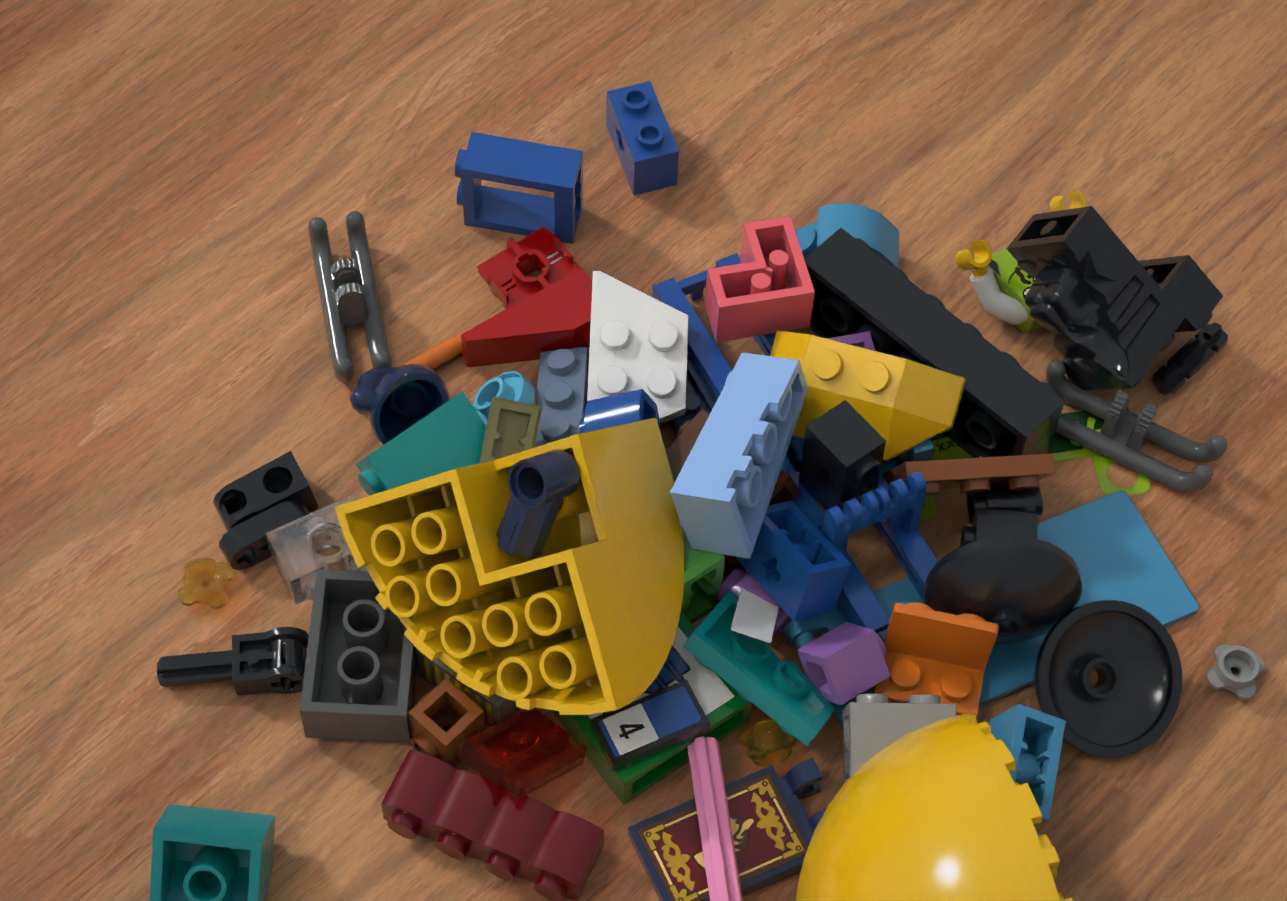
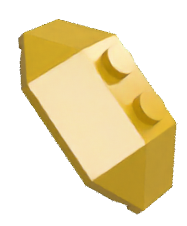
[770,330,966,461]

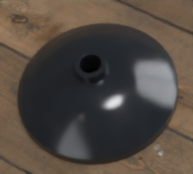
[924,536,1082,645]
[1035,600,1182,757]

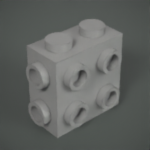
[842,694,956,785]

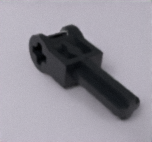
[157,627,309,695]

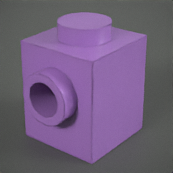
[797,622,890,705]

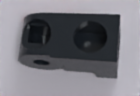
[213,451,319,531]

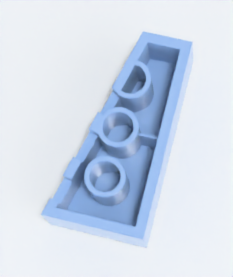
[669,352,808,559]

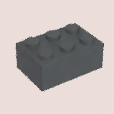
[300,569,418,743]

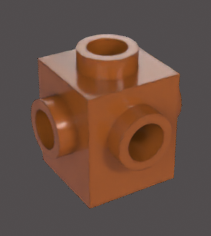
[408,678,486,767]

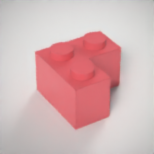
[705,216,815,342]

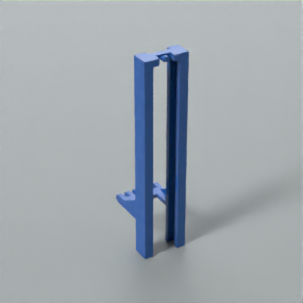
[652,253,938,642]

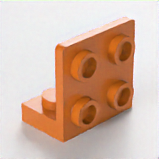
[873,603,999,718]

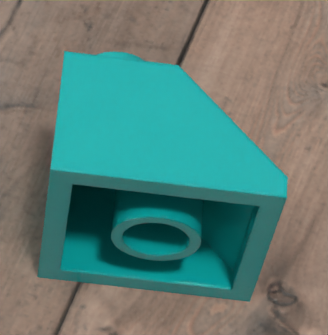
[150,804,275,901]

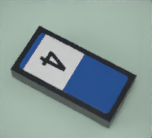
[590,679,710,772]

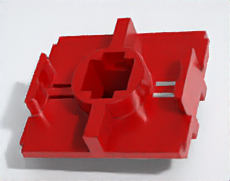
[477,226,581,309]

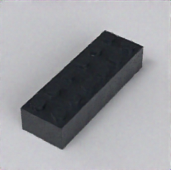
[804,228,1065,458]

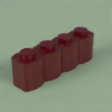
[381,750,604,901]

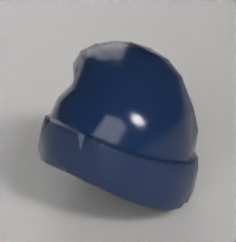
[350,364,450,445]

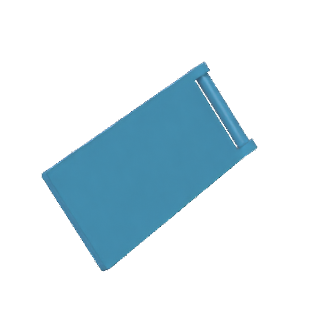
[783,490,1199,730]

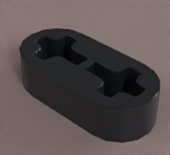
[219,499,316,570]

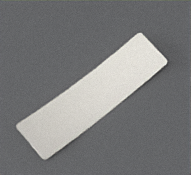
[731,571,779,643]

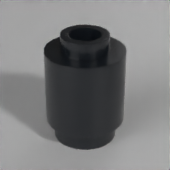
[966,483,1043,525]

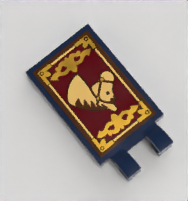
[628,758,827,901]

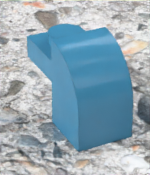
[795,203,899,268]

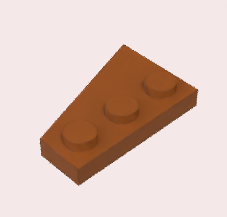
[882,453,1056,496]

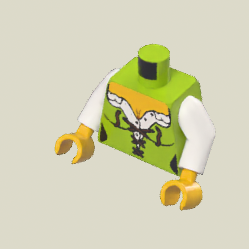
[955,190,1086,333]

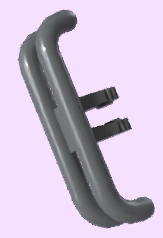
[308,211,392,382]
[1046,359,1227,492]

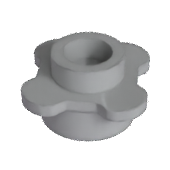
[1206,644,1264,700]

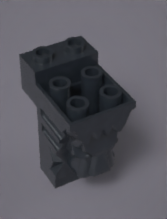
[1006,206,1223,390]

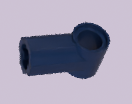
[496,449,580,560]

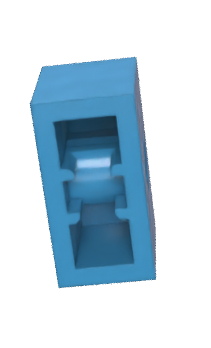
[989,704,1066,827]

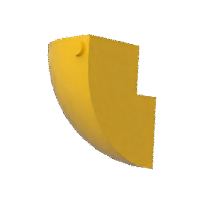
[334,418,685,715]
[796,713,1073,901]

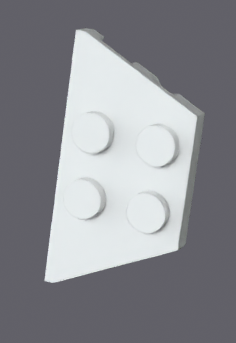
[587,271,688,423]

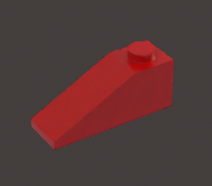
[461,267,592,367]

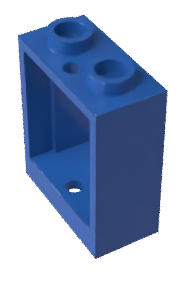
[455,132,583,244]

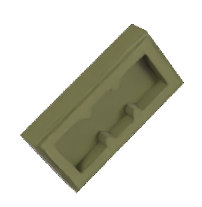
[479,397,542,463]

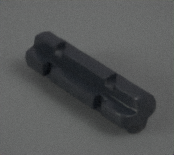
[1152,322,1228,395]

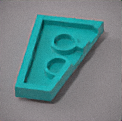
[683,590,835,746]

